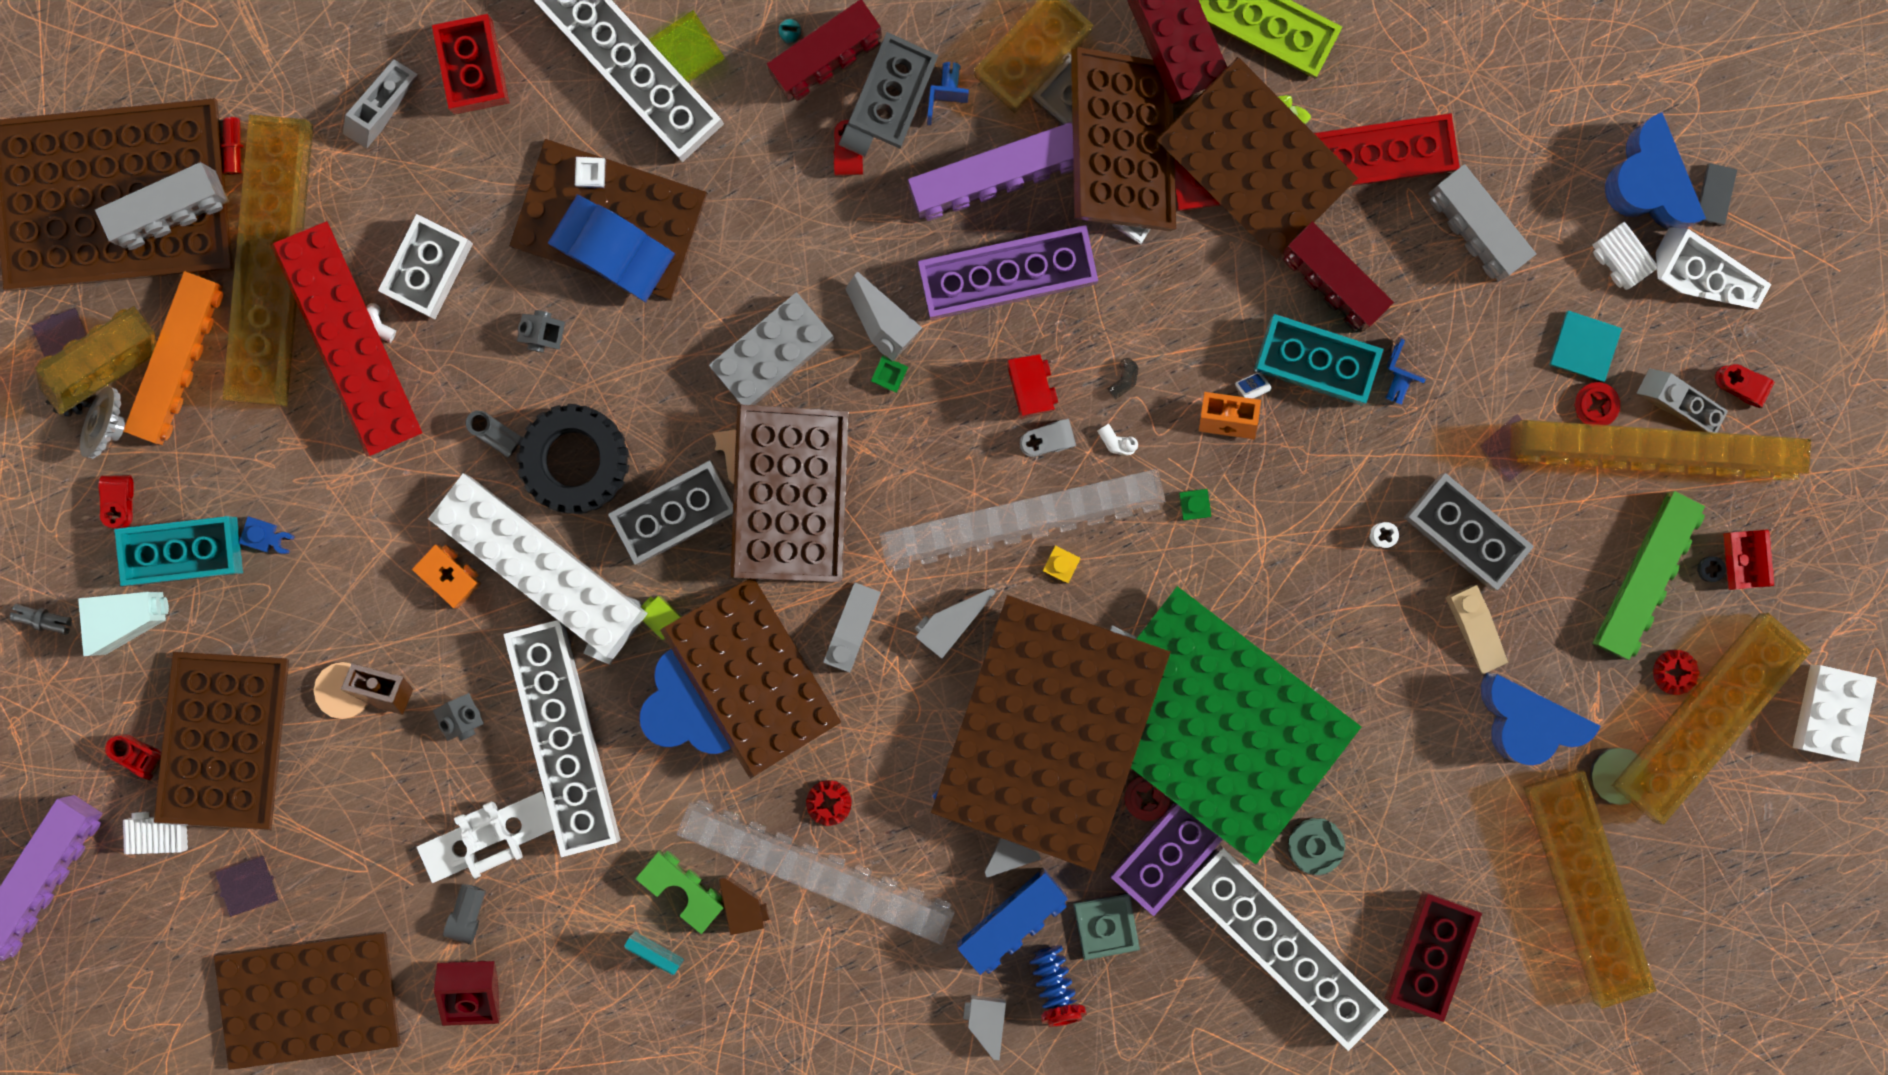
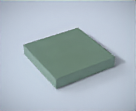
[1073,893,1140,960]

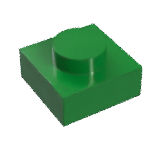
[871,355,909,394]
[1179,489,1212,521]

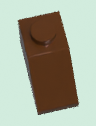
[341,664,413,715]
[719,875,770,935]

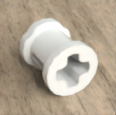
[1369,522,1399,548]

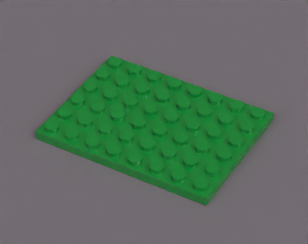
[1131,586,1362,865]

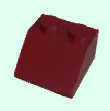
[434,961,500,1026]

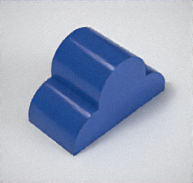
[1605,112,1706,229]
[548,194,675,303]
[640,649,731,754]
[1481,673,1601,765]

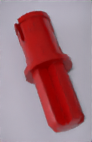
[220,117,244,175]

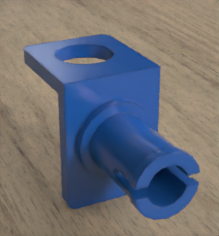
[927,62,969,126]
[1385,337,1426,405]

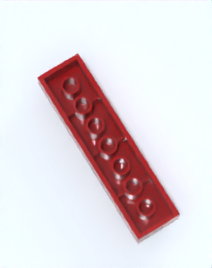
[271,221,423,457]

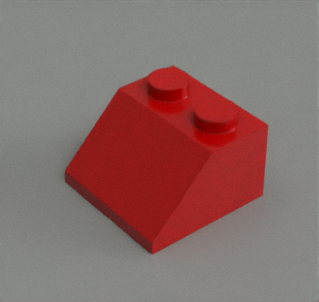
[1007,354,1058,419]

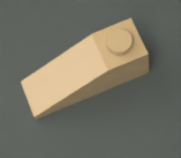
[1445,585,1508,675]

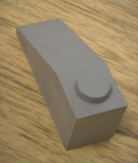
[343,59,418,149]
[845,272,922,361]
[823,582,881,673]
[915,588,996,658]

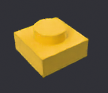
[1043,545,1081,583]

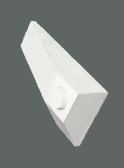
[1656,227,1771,309]

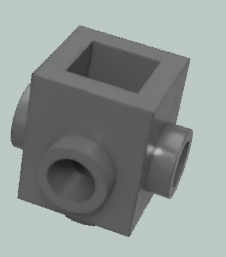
[517,310,565,353]
[433,693,484,741]

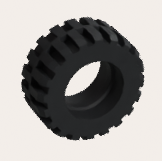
[516,404,629,514]

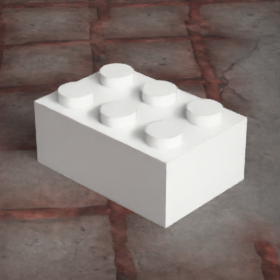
[378,214,473,319]
[1793,665,1877,762]

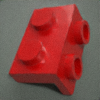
[1723,529,1774,590]

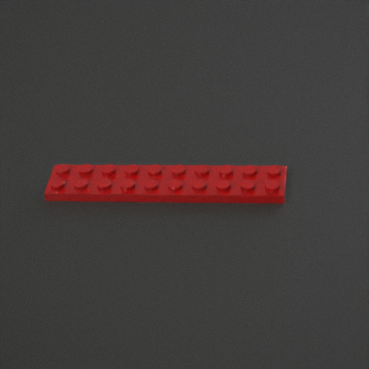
[1175,113,1460,211]

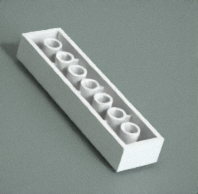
[533,0,724,162]
[428,473,648,659]
[504,620,621,857]
[1181,845,1388,1051]

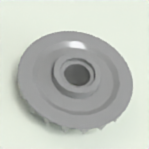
[80,386,125,459]

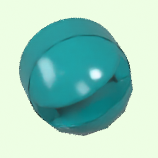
[779,19,802,43]

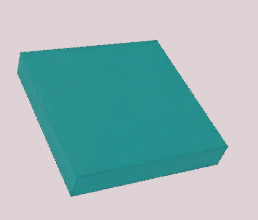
[1549,310,1622,383]
[624,931,684,975]

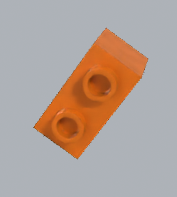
[1199,392,1261,440]
[412,544,482,608]

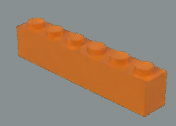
[123,271,224,445]

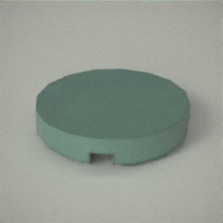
[1590,748,1649,805]
[1288,818,1345,875]

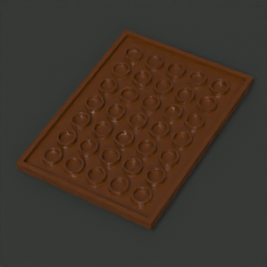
[0,98,233,291]
[931,595,1171,871]

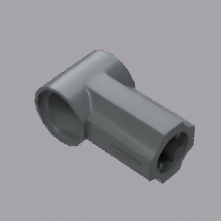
[466,411,521,458]
[443,883,486,945]

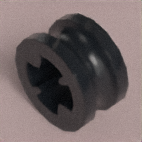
[1697,556,1726,582]

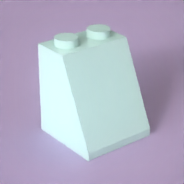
[78,592,169,656]

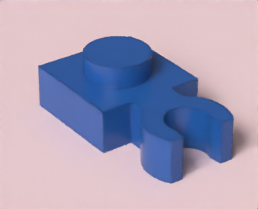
[239,516,295,554]

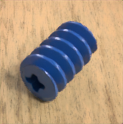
[1029,945,1077,1009]

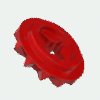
[1573,382,1620,428]
[1653,649,1700,695]
[1124,776,1170,821]
[806,780,852,826]
[1041,1004,1087,1027]

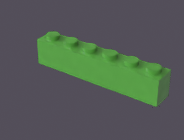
[1592,491,1705,660]

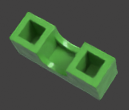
[636,850,725,934]

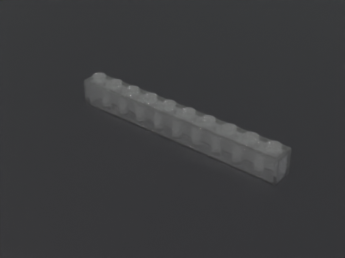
[879,469,1166,571]
[676,799,955,945]

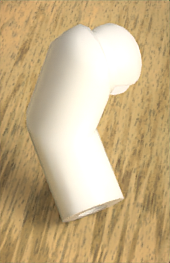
[366,303,396,343]
[1097,424,1138,456]

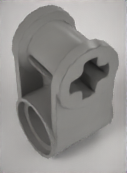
[1020,418,1077,457]

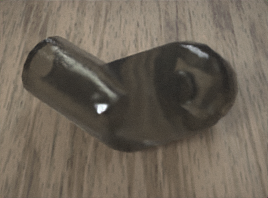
[1107,358,1139,400]

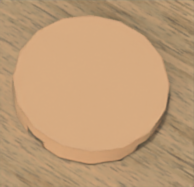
[314,662,368,719]

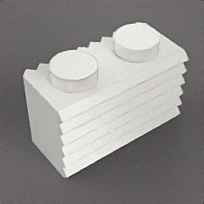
[1592,222,1657,290]
[123,812,188,854]

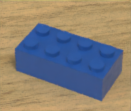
[957,868,1068,975]

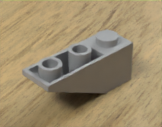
[1637,368,1728,436]

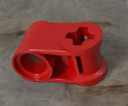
[834,120,863,176]
[1715,364,1775,408]
[98,475,134,529]
[105,734,162,780]

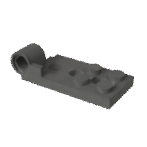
[839,32,939,157]

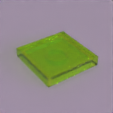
[648,10,725,83]

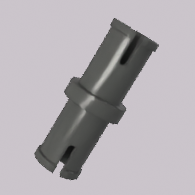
[10,604,72,635]

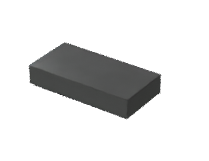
[1699,163,1738,226]

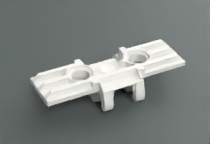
[417,791,554,883]

